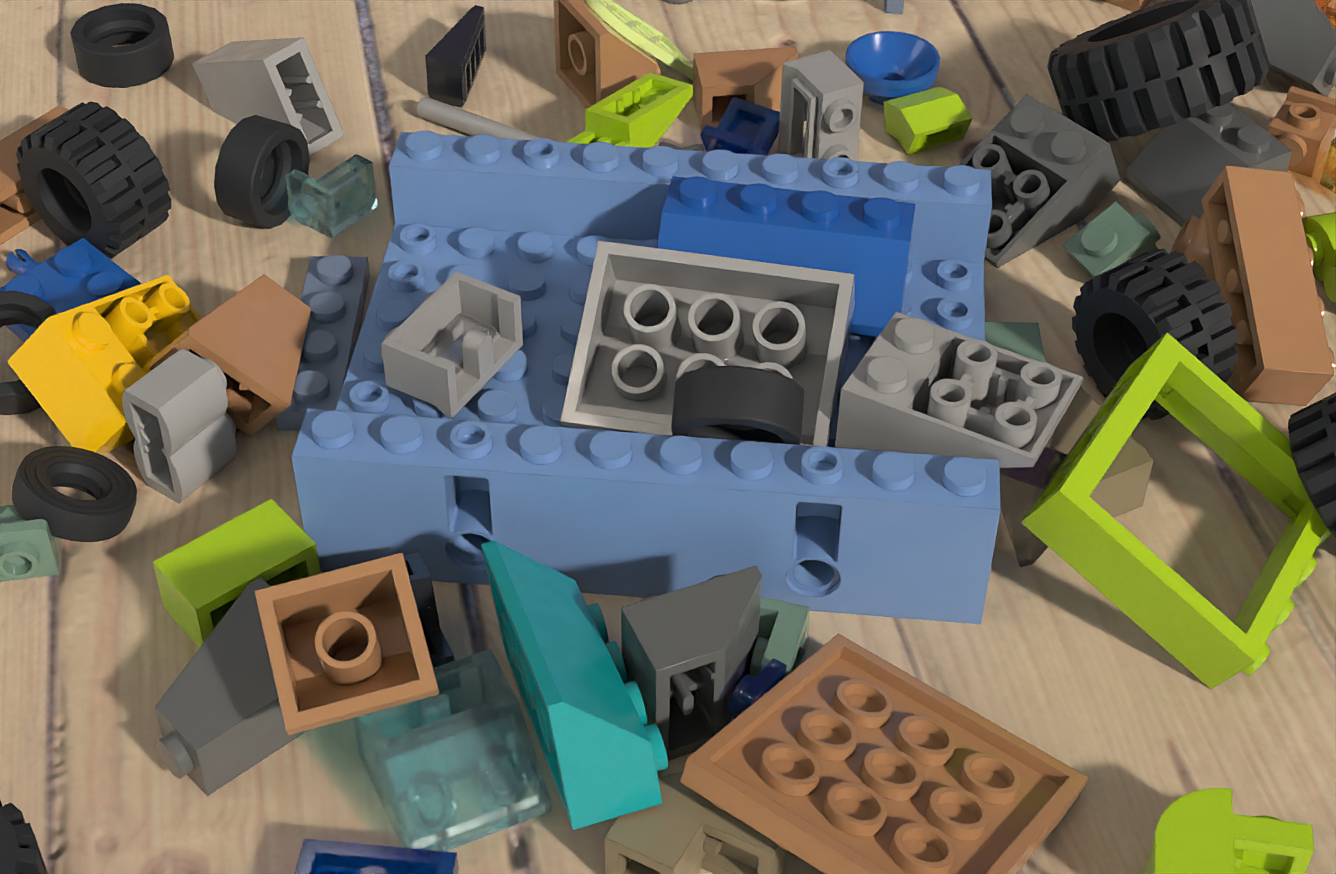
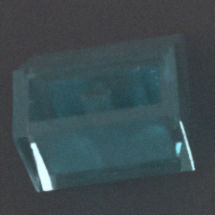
[353,649,551,865]

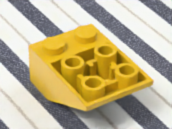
[7,275,202,455]

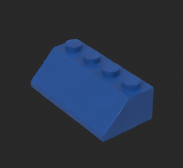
[657,176,916,337]

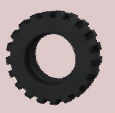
[1047,0,1270,142]

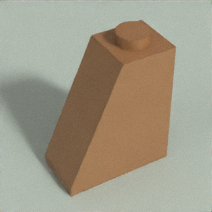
[149,274,311,437]

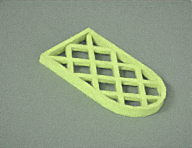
[585,0,693,81]

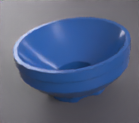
[845,31,940,106]

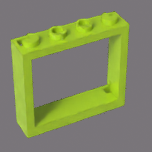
[1021,333,1332,689]

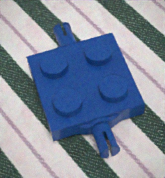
[0,238,141,342]

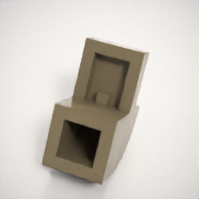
[604,772,786,874]

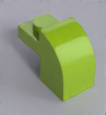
[1143,788,1314,874]

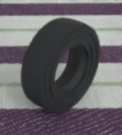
[12,446,137,542]

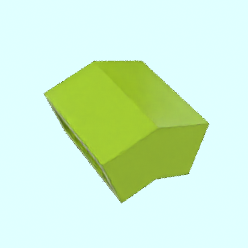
[883,86,973,155]

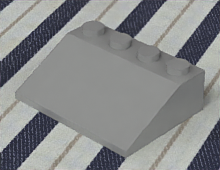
[560,240,855,446]

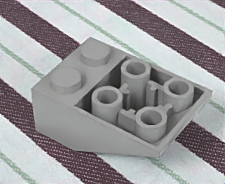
[835,311,1083,468]

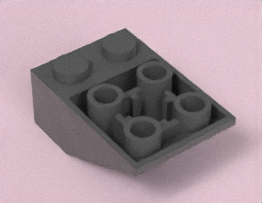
[959,94,1121,268]

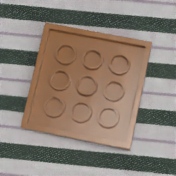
[680,633,1088,874]

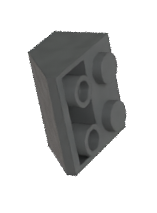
[621,565,762,761]

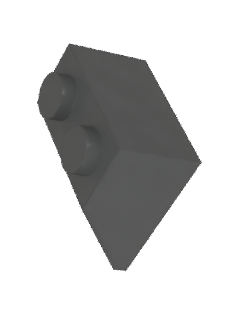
[1123,102,1292,227]

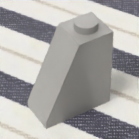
[192,37,344,156]

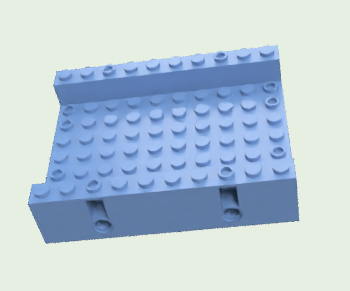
[291,131,1001,624]

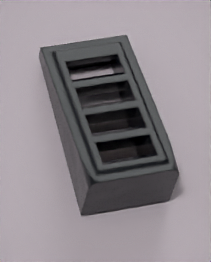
[425,5,486,108]

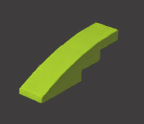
[567,72,693,148]

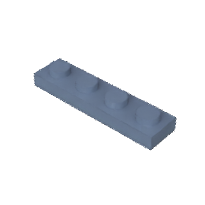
[276,255,370,431]

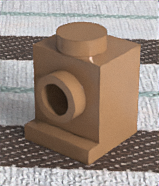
[1267,86,1336,177]

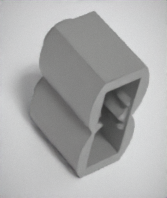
[122,348,237,504]

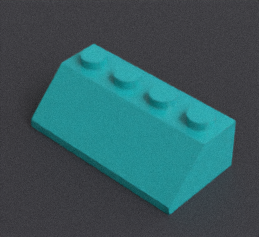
[481,540,668,830]

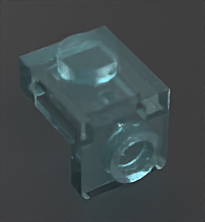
[285,154,378,238]

